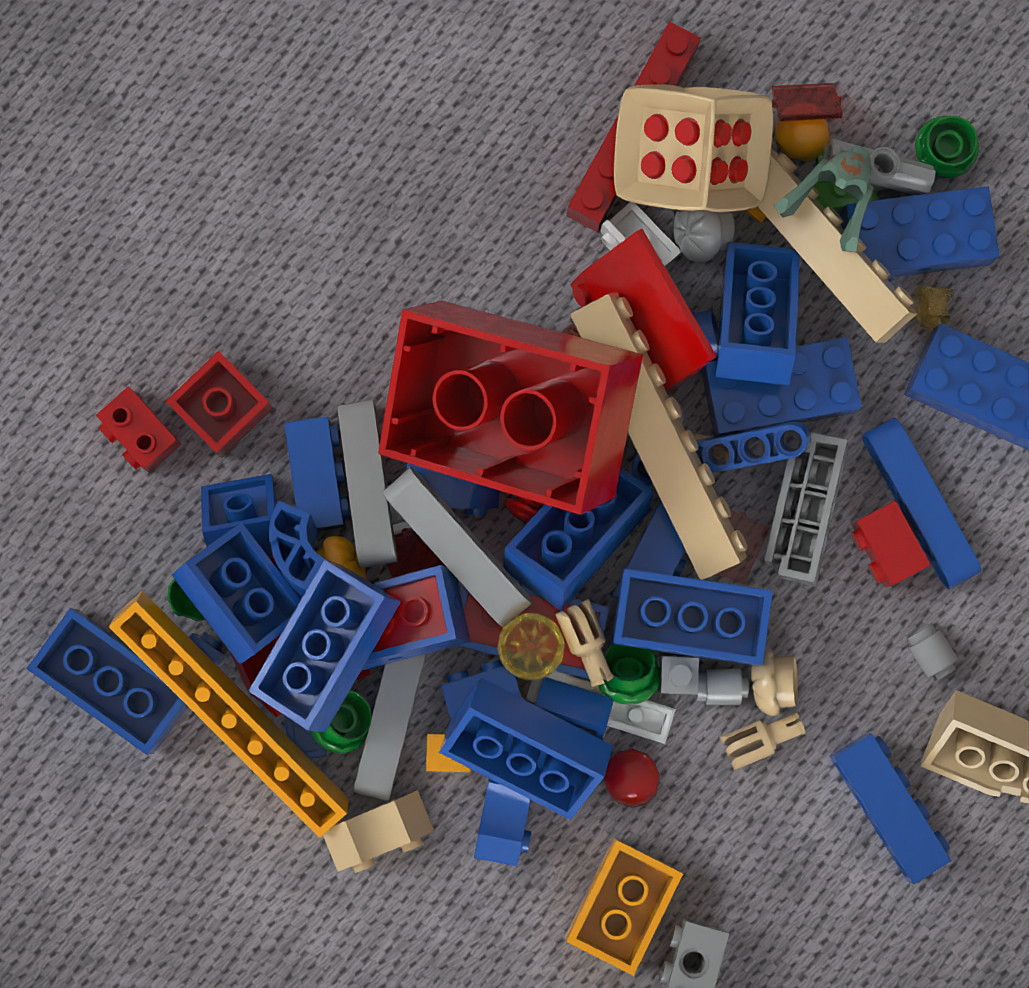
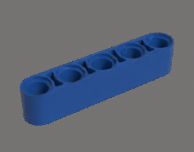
[862,418,981,589]
[631,421,811,485]

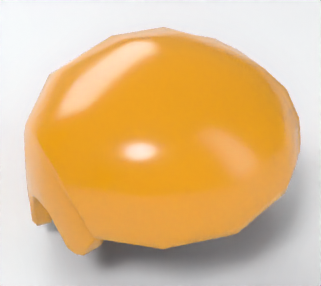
[775,106,830,163]

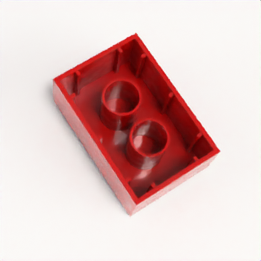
[378,301,643,515]

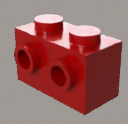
[96,386,181,473]
[851,500,931,588]

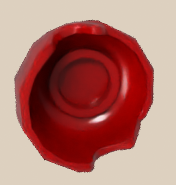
[604,748,660,808]

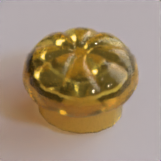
[498,613,565,680]

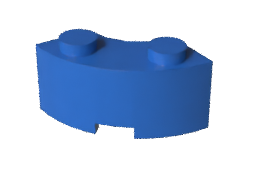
[407,463,500,516]
[269,500,326,599]
[474,778,531,866]

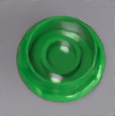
[915,116,979,178]
[598,644,660,705]
[310,690,372,753]

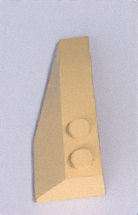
[921,690,1029,803]

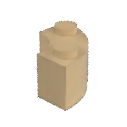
[323,790,434,873]

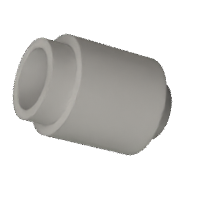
[907,623,958,680]
[695,668,749,705]

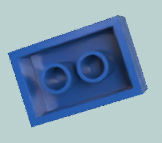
[172,522,301,664]

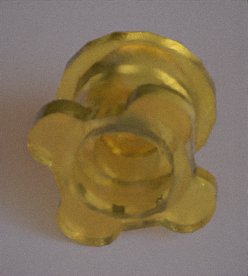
[914,286,954,329]

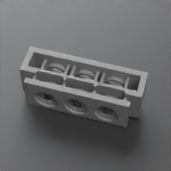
[764,432,849,587]
[659,918,729,988]

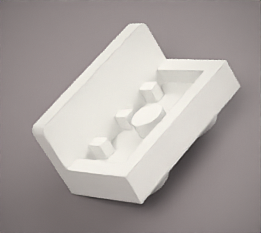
[600,202,681,268]

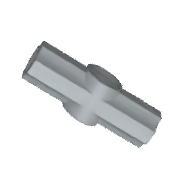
[823,139,936,195]

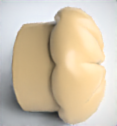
[751,650,798,716]

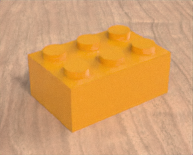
[565,838,683,976]

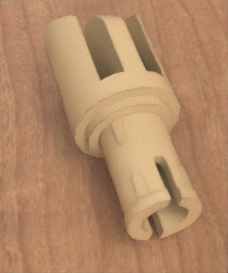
[555,599,614,686]
[720,712,806,770]

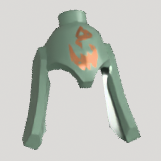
[774,146,874,252]

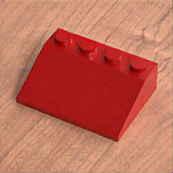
[570,229,717,394]

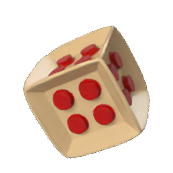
[614,85,773,212]

